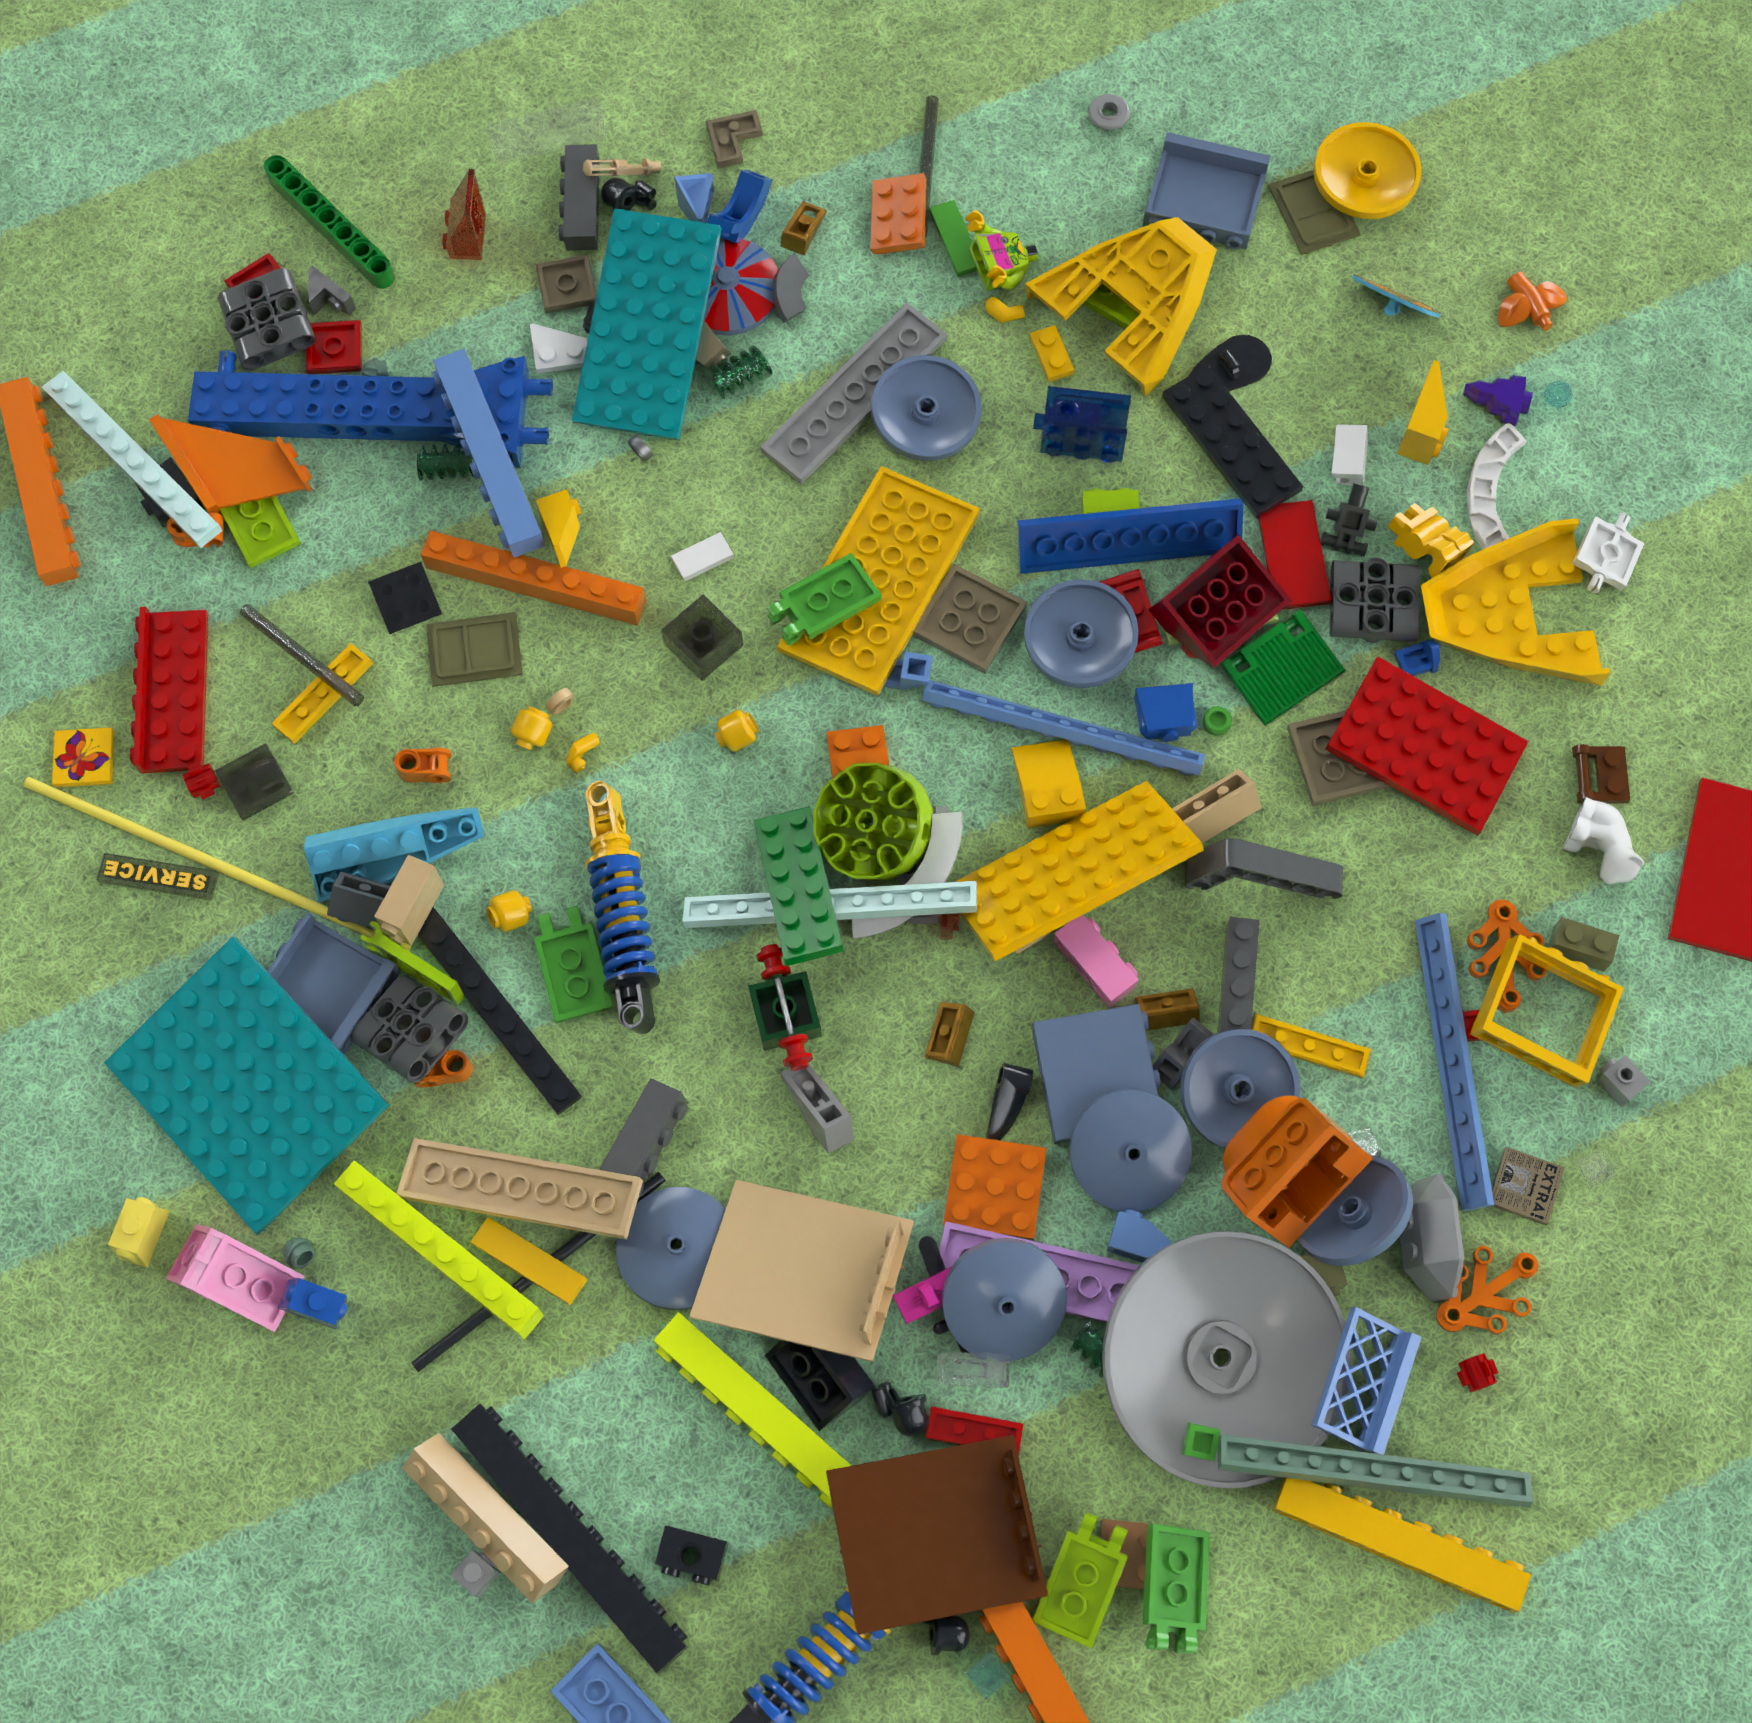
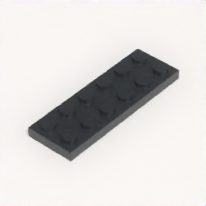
[1162,365,1303,519]

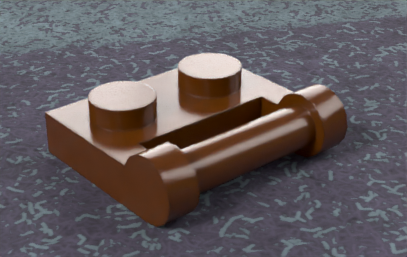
[1572,744,1630,804]

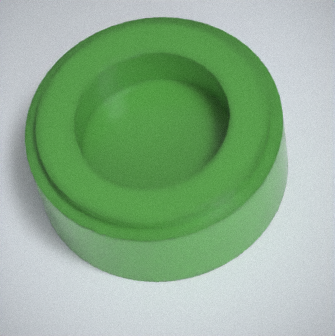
[1203,706,1232,736]

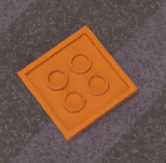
[943,1134,1047,1239]

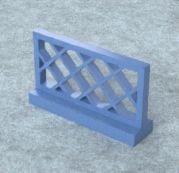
[1312,1307,1422,1455]

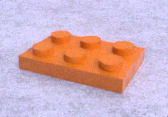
[870,173,926,254]

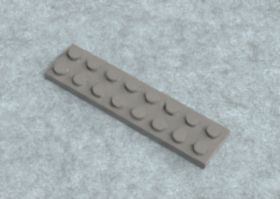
[760,303,947,485]

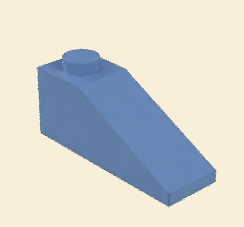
[1106,1209,1172,1263]

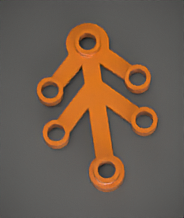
[1466,899,1547,1013]
[1436,1246,1539,1335]

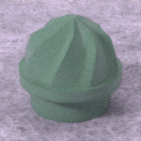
[361,358,388,376]
[282,1237,315,1269]

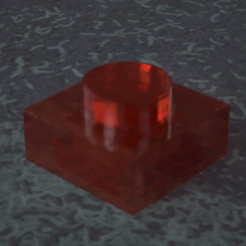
[941,913,959,940]

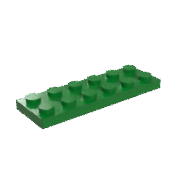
[754,806,844,966]

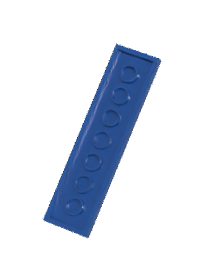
[1017,498,1244,574]

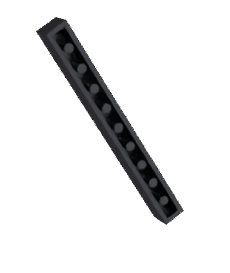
[451,1404,688,1674]

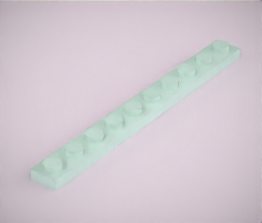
[42,371,223,548]
[683,881,977,928]

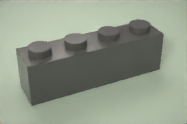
[559,144,600,250]
[1217,917,1259,1033]
[599,1078,688,1198]

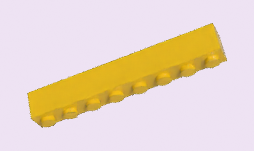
[1272,1478,1532,1613]

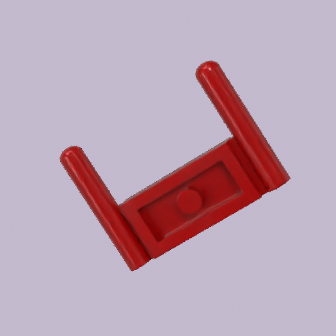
[1099,569,1163,653]

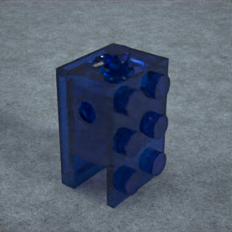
[1033,386,1131,463]

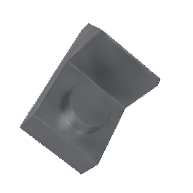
[308,266,356,316]

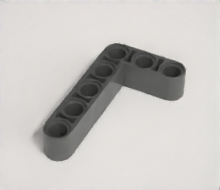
[1185,838,1343,899]

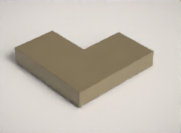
[706,110,763,168]

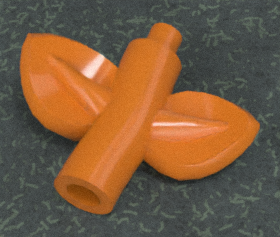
[1498,272,1567,331]

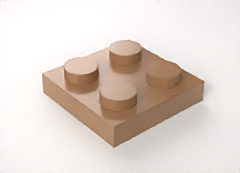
[1100,1519,1166,1590]

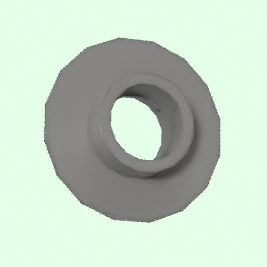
[1088,94,1130,130]

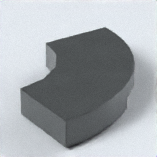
[773,253,810,323]

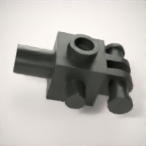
[1320,483,1377,556]

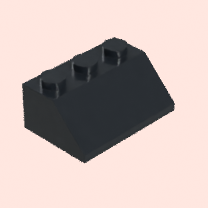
[765,1340,876,1431]

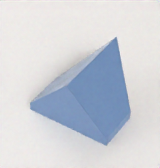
[674,173,714,223]

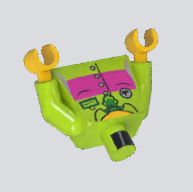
[965,210,1038,292]

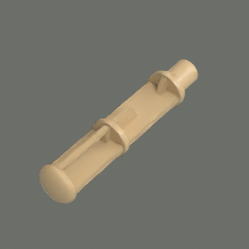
[583,158,661,176]

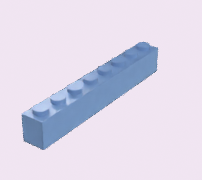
[432,349,545,558]

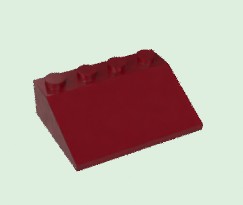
[1148,535,1292,669]

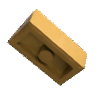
[1135,988,1200,1031]
[924,1002,975,1067]

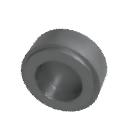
[628,434,653,462]

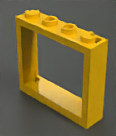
[1470,934,1624,1087]

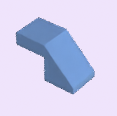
[884,652,933,690]

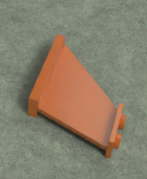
[149,414,313,514]

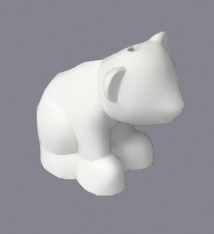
[1563,797,1644,885]

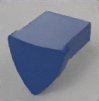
[1394,640,1440,676]

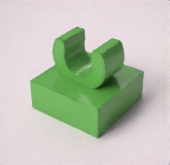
[1181,1422,1221,1461]

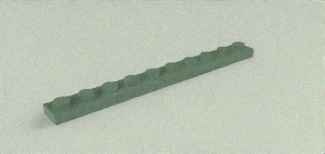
[1218,1435,1533,1508]

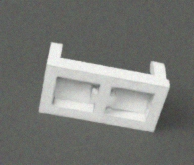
[1332,425,1368,486]

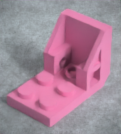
[165,1224,305,1332]

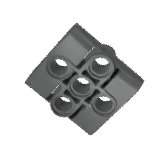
[218,268,316,370]
[1329,558,1419,643]
[351,975,468,1083]

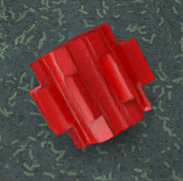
[182,762,220,800]
[1457,1353,1499,1393]

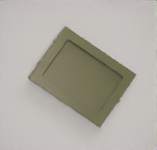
[1268,170,1361,255]
[426,612,523,687]

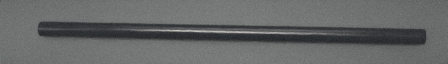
[411,1172,666,1372]

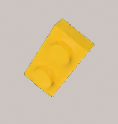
[1030,325,1074,382]

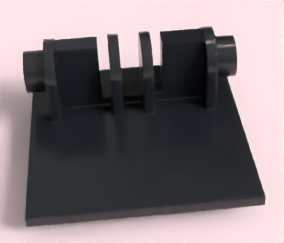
[368,562,442,634]

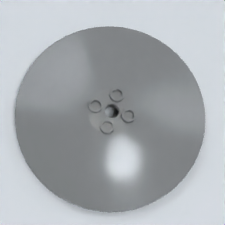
[1102,1231,1351,1488]

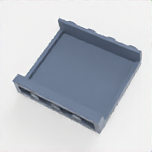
[1143,132,1270,250]
[266,913,401,1055]
[1031,1004,1161,1144]

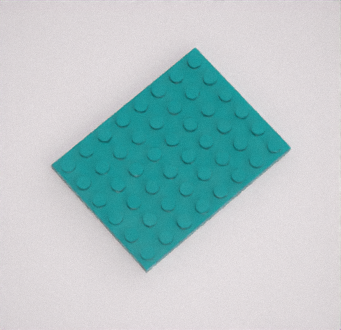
[104,936,390,1234]

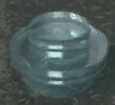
[1544,380,1573,408]

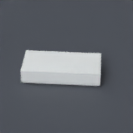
[671,532,734,582]

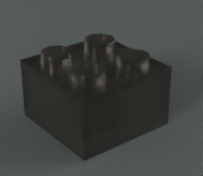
[661,594,744,681]

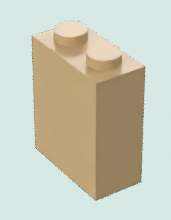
[374,855,444,946]

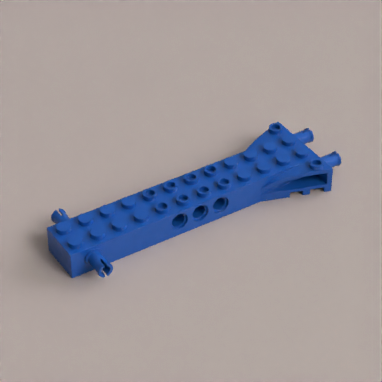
[188,351,553,468]

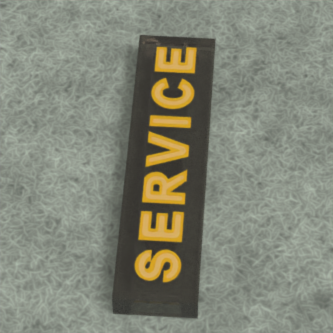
[96,853,219,901]

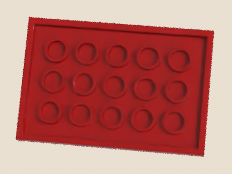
[1325,656,1529,836]

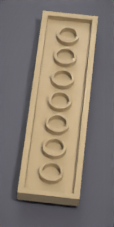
[396,1138,643,1240]

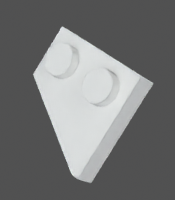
[530,324,587,374]

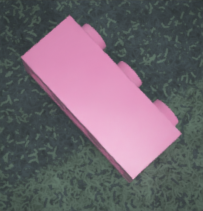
[1053,915,1139,1008]

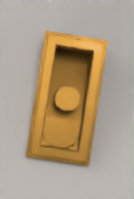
[780,201,827,255]

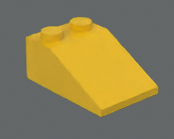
[1397,360,1449,465]
[1012,739,1086,828]

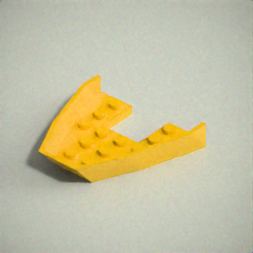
[1025,217,1217,396]
[1421,518,1611,686]

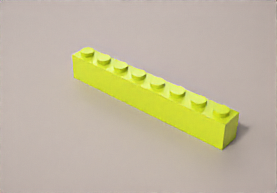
[334,1160,544,1340]
[653,1312,852,1510]

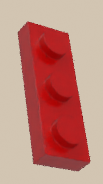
[925,1406,1024,1456]

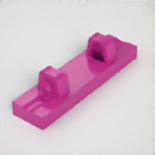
[893,1266,952,1324]

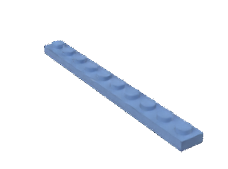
[922,680,1205,776]
[1415,913,1494,1211]

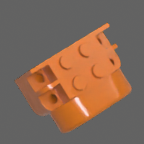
[1222,1095,1373,1248]

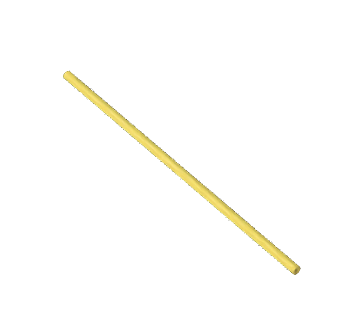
[24,777,412,951]

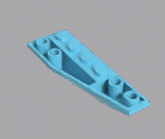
[304,807,485,902]

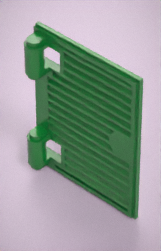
[1220,609,1346,726]

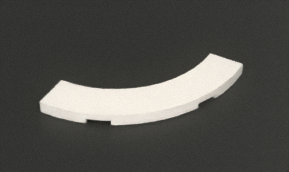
[1467,423,1526,550]
[852,812,963,938]

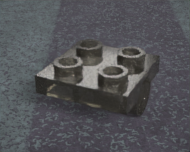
[215,743,294,821]

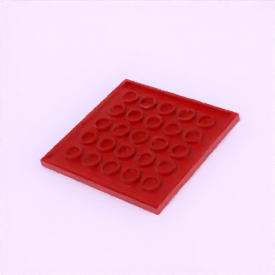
[1667,777,1752,962]

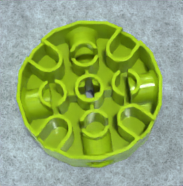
[813,763,933,880]

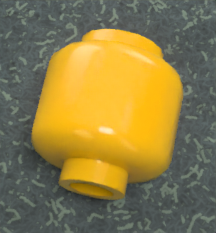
[510,706,553,750]
[714,709,759,752]
[486,890,532,933]

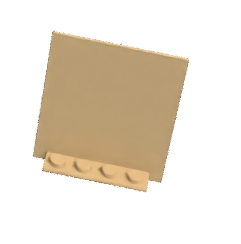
[690,1180,914,1362]

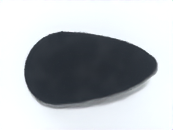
[1188,335,1272,391]

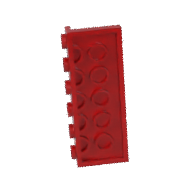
[130,606,209,773]

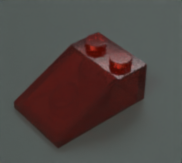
[442,169,486,260]

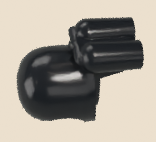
[601,177,657,211]
[872,1382,930,1437]
[921,1615,970,1655]

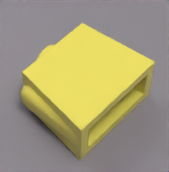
[108,1197,170,1268]

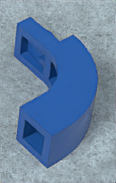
[707,170,773,243]

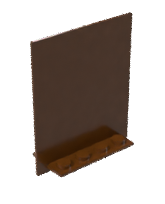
[826,1435,1048,1635]

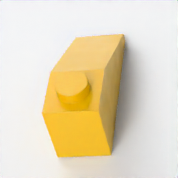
[535,489,582,568]

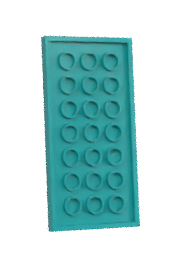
[572,208,722,441]

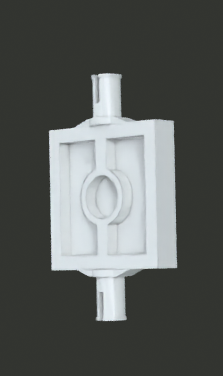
[1572,513,1644,593]

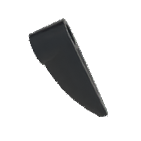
[986,1063,1033,1141]

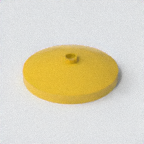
[1313,122,1422,219]

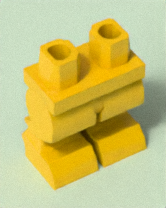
[1388,503,1475,578]

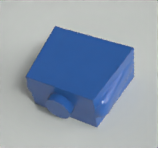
[1134,683,1197,742]
[278,1278,347,1329]

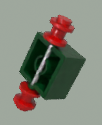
[748,944,822,1071]

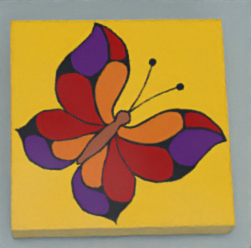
[52,727,114,787]

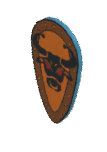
[1352,274,1441,318]

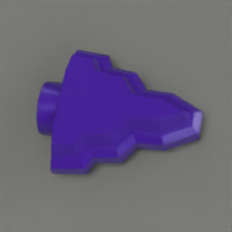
[1463,375,1533,426]

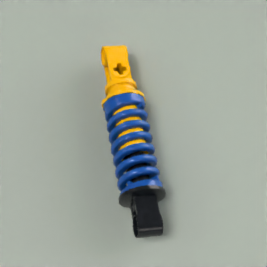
[586,781,660,1034]
[728,1587,891,1723]

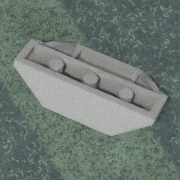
[1400,1174,1464,1302]

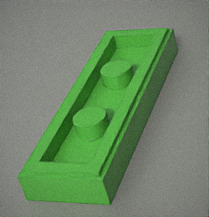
[929,200,978,277]

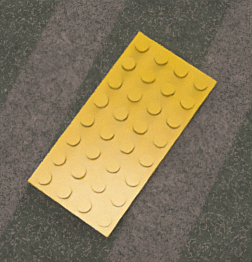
[777,466,980,696]
[955,781,1204,961]

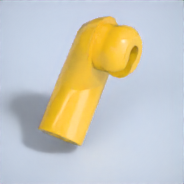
[985,297,1025,323]
[566,732,600,773]

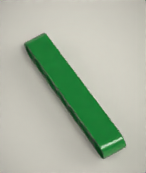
[264,155,395,289]

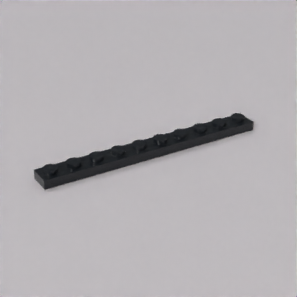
[418,907,582,1115]

